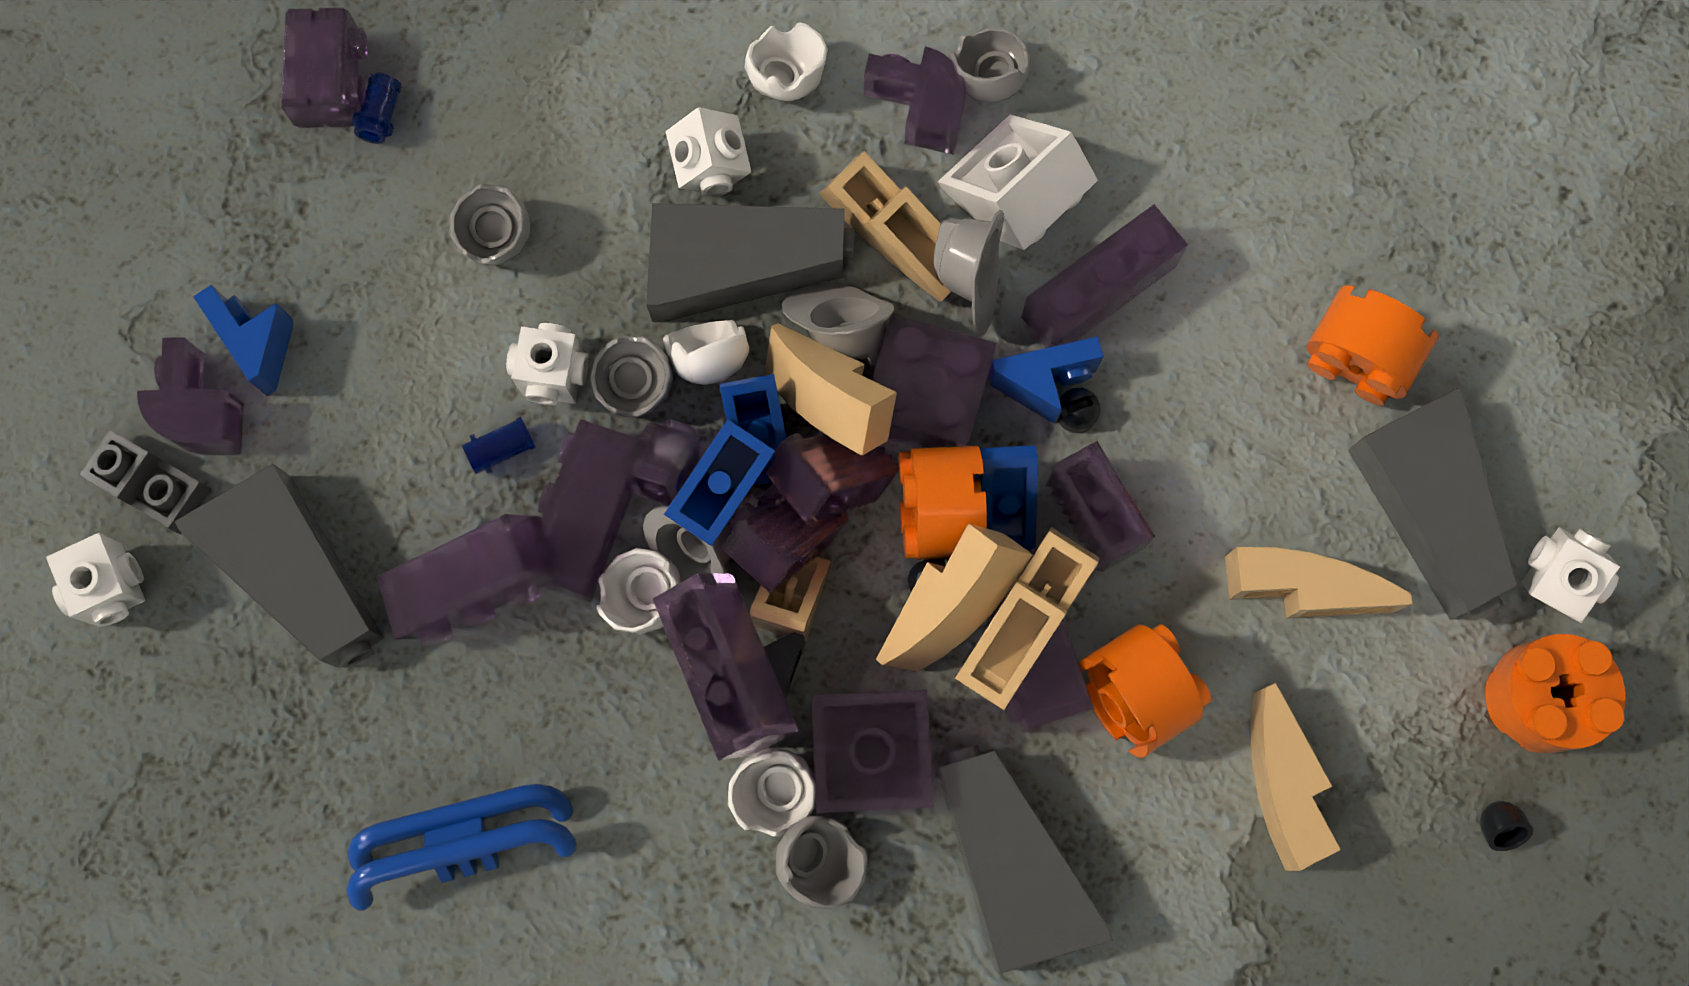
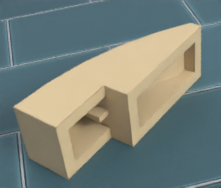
[819,151,951,302]
[765,323,897,456]
[876,523,1033,671]
[955,528,1100,710]
[1225,547,1412,618]
[1250,683,1341,871]

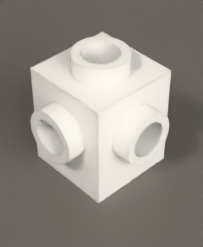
[666,107,751,197]
[506,323,589,405]
[1522,527,1620,623]
[46,533,145,627]

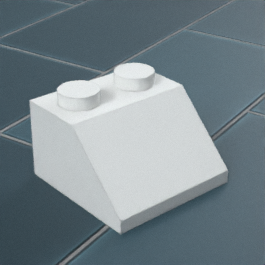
[937,114,1098,250]

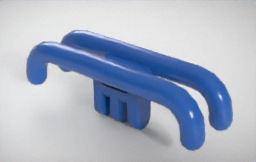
[346,784,577,911]

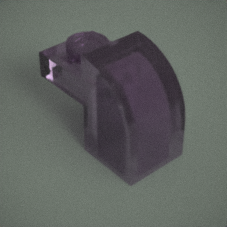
[864,46,966,155]
[137,337,244,456]

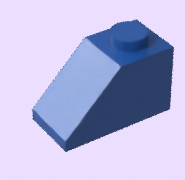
[663,419,775,546]

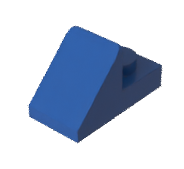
[193,285,294,396]
[988,336,1104,423]
[719,374,794,485]
[975,446,1038,550]

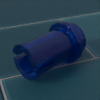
[351,73,402,144]
[461,417,536,474]

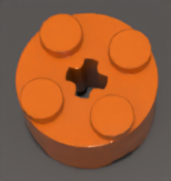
[1306,285,1439,406]
[898,446,987,560]
[1077,624,1211,758]
[1485,634,1626,753]

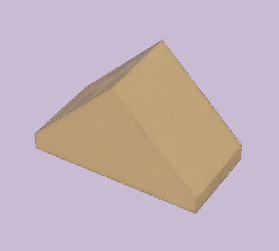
[749,545,831,641]

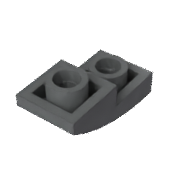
[79,430,211,535]

